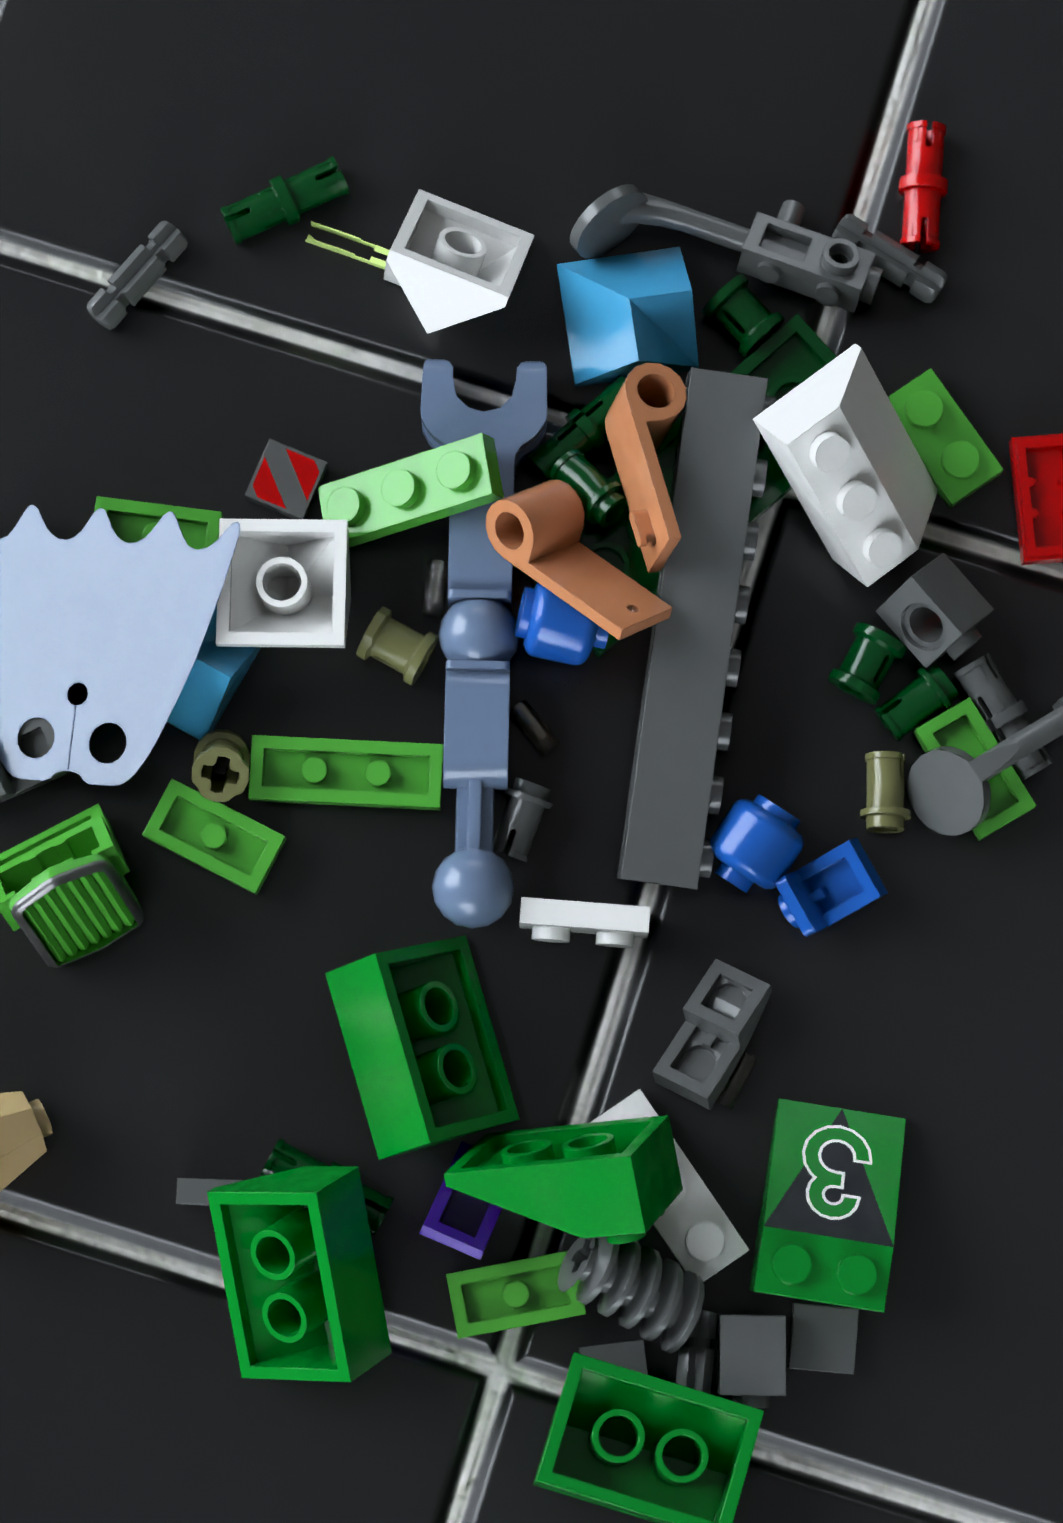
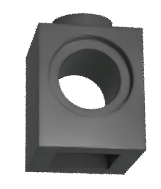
[876,552,994,668]
[717,1314,786,1408]

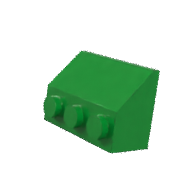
[325,935,520,1160]
[207,1166,392,1382]
[533,1352,764,1523]

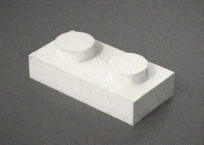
[519,897,651,948]

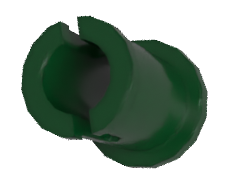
[550,449,628,528]
[874,665,959,742]

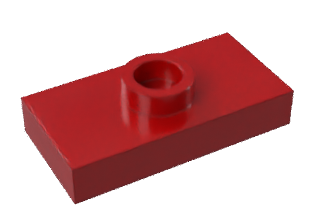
[1009,433,1063,565]

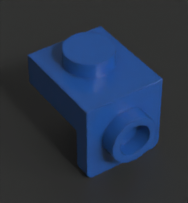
[775,837,888,937]

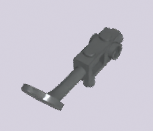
[570,184,883,313]
[907,697,1063,836]

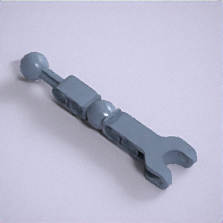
[420,359,547,929]

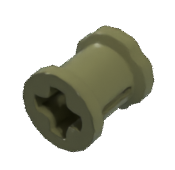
[356,606,439,686]
[192,729,250,802]

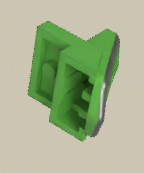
[0,803,145,968]

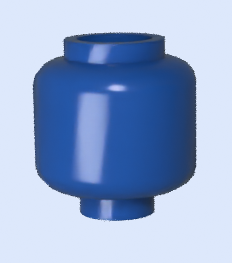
[515,583,609,666]
[710,794,804,893]

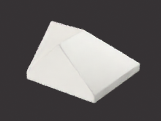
[383,189,535,334]
[216,518,351,648]

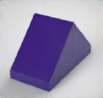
[419,1141,503,1260]

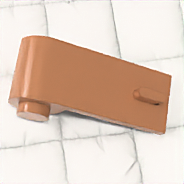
[605,363,687,573]
[486,480,673,640]

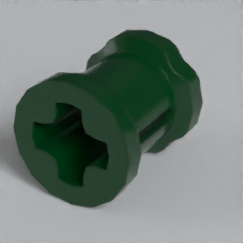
[702,273,785,358]
[827,622,907,705]

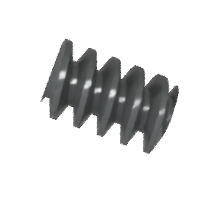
[557,1237,705,1354]

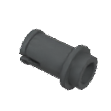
[493,777,553,862]

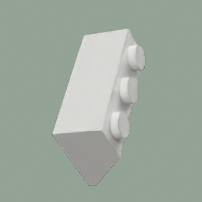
[753,344,938,587]

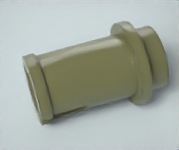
[860,751,911,834]

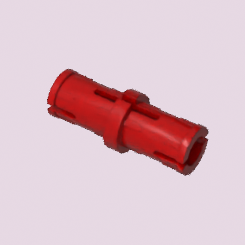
[898,120,948,253]

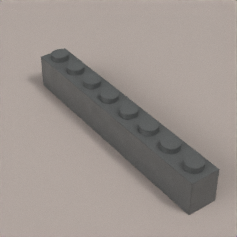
[617,367,776,890]

